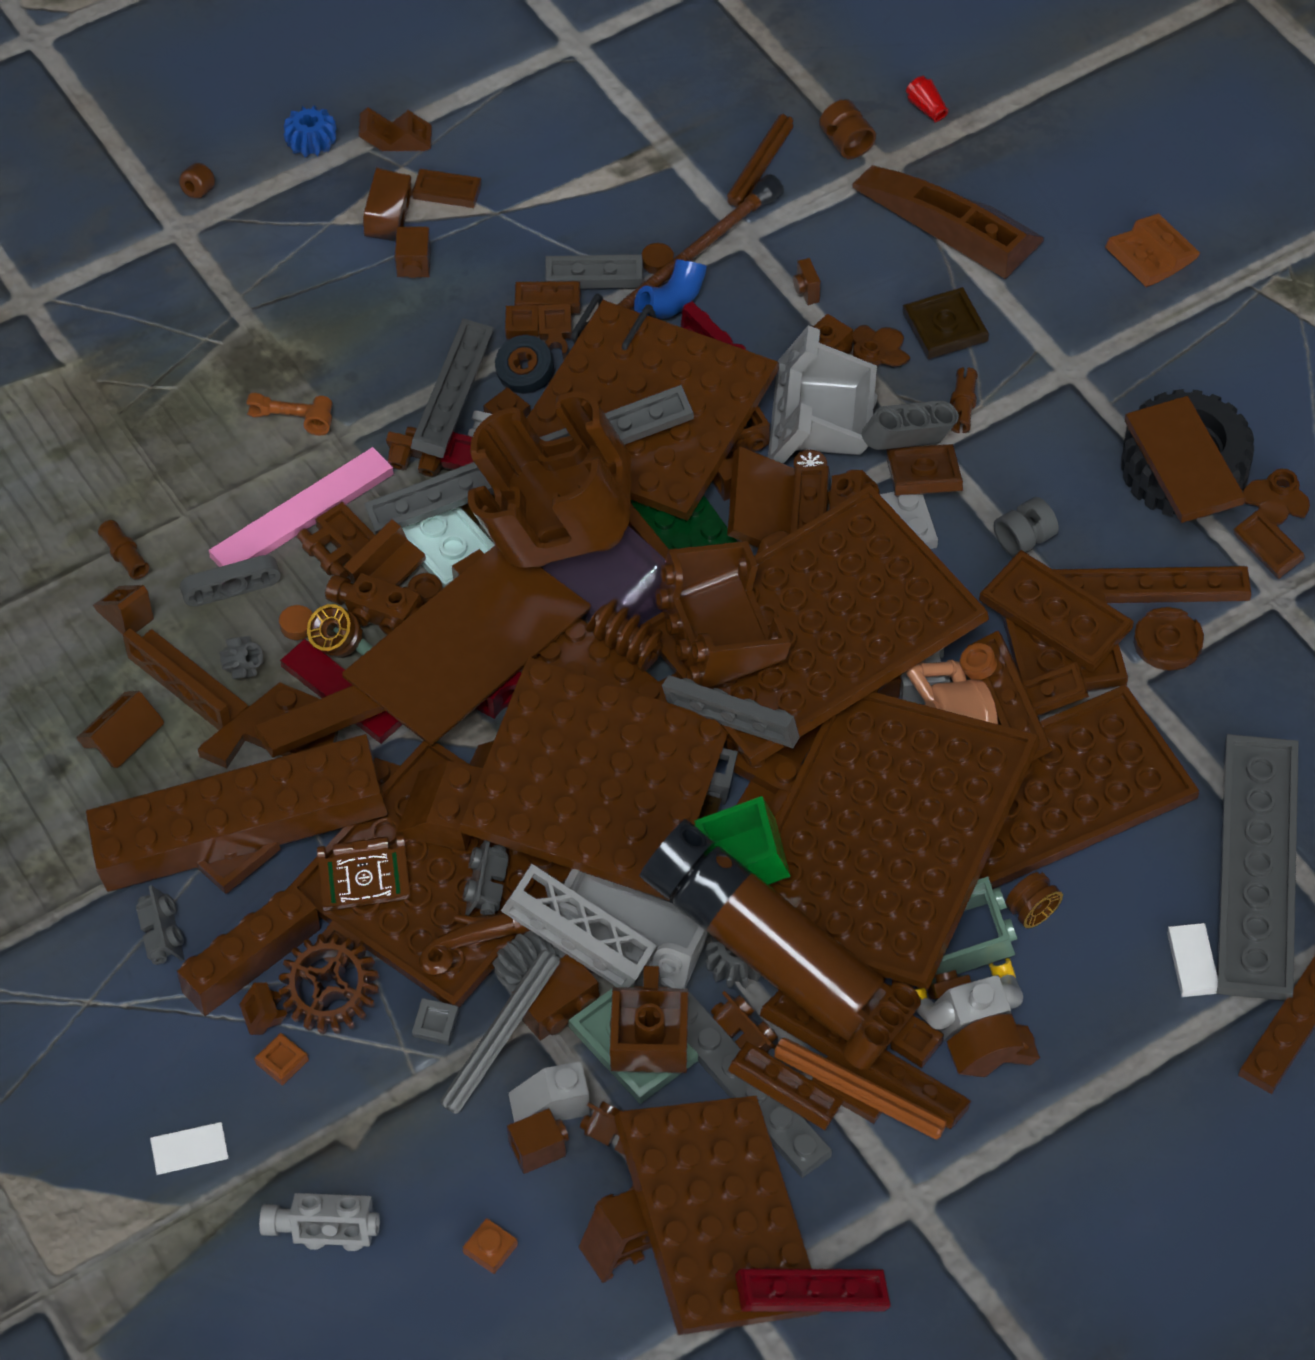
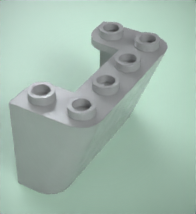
[552,868,709,989]

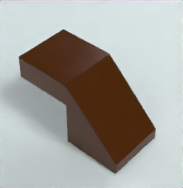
[359,107,432,151]

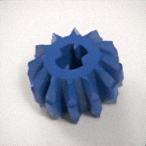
[284,105,337,158]

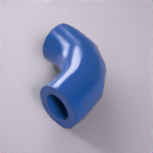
[634,260,707,319]

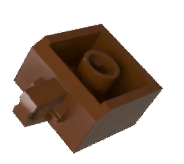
[610,966,689,1073]

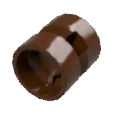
[819,99,876,159]

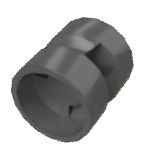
[993,497,1059,557]

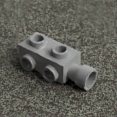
[259,1193,380,1251]

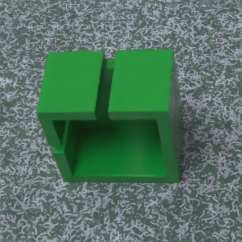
[694,796,791,885]

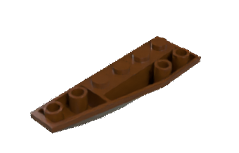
[852,165,1044,279]

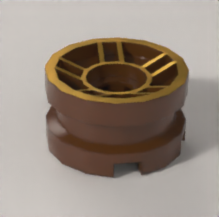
[307,604,363,657]
[1005,872,1063,928]

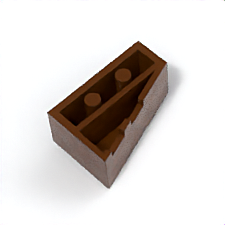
[579,1186,652,1283]

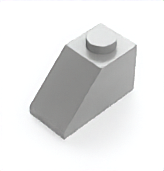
[508,1061,590,1122]

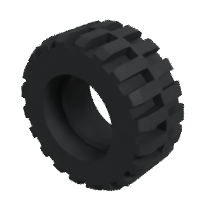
[1121,389,1255,518]

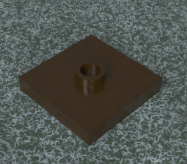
[903,287,989,359]

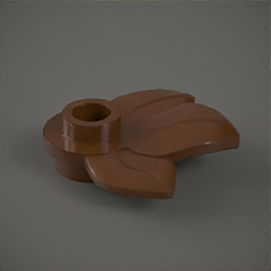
[853,325,911,368]
[1243,468,1310,526]

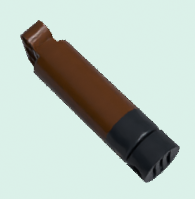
[639,819,921,1069]

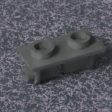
[462,840,509,915]
[136,885,184,965]

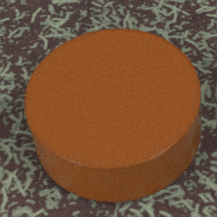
[279,605,313,640]
[960,643,997,680]

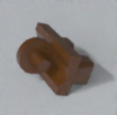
[386,426,442,477]

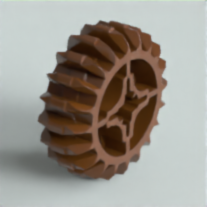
[278,933,379,1034]

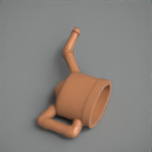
[906,659,998,724]

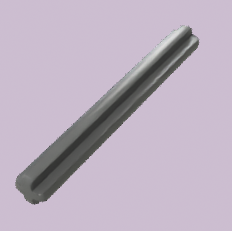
[440,949,560,1114]

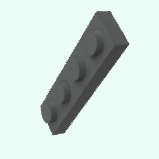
[662,675,800,748]

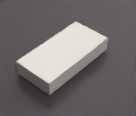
[1167,923,1218,997]

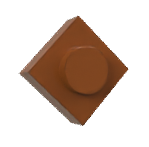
[463,1218,518,1274]

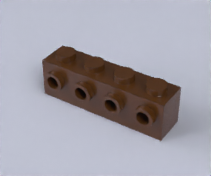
[177,884,321,1016]

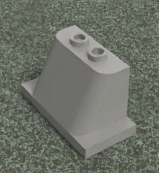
[768,325,878,464]

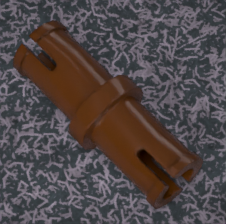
[950,367,978,433]
[98,520,149,580]

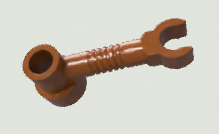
[246,393,333,436]

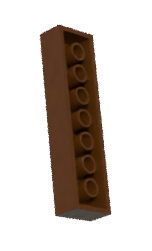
[86,734,388,892]

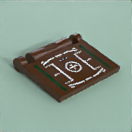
[317,834,411,911]

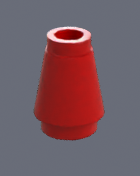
[906,76,949,122]

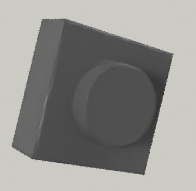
[412,998,459,1045]

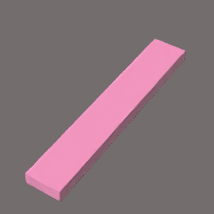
[209,447,394,567]

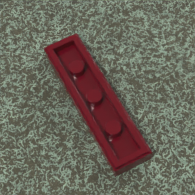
[280,639,403,744]
[735,1269,891,1311]

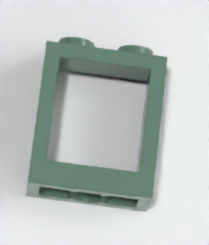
[932,877,1018,983]

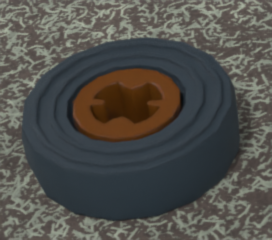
[495,335,554,394]

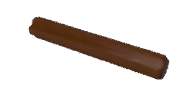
[727,114,793,207]

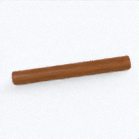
[774,1038,947,1139]

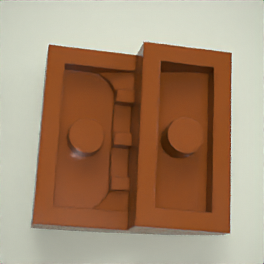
[1105,213,1200,287]

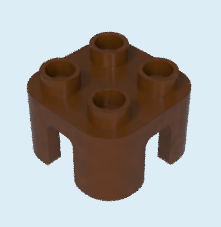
[468,391,631,568]

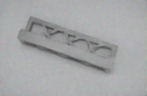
[501,864,657,987]

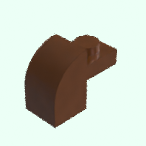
[946,1014,1040,1077]

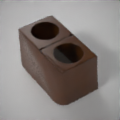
[363,167,412,241]

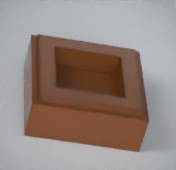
[255,1033,309,1086]

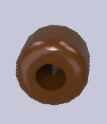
[179,163,215,198]

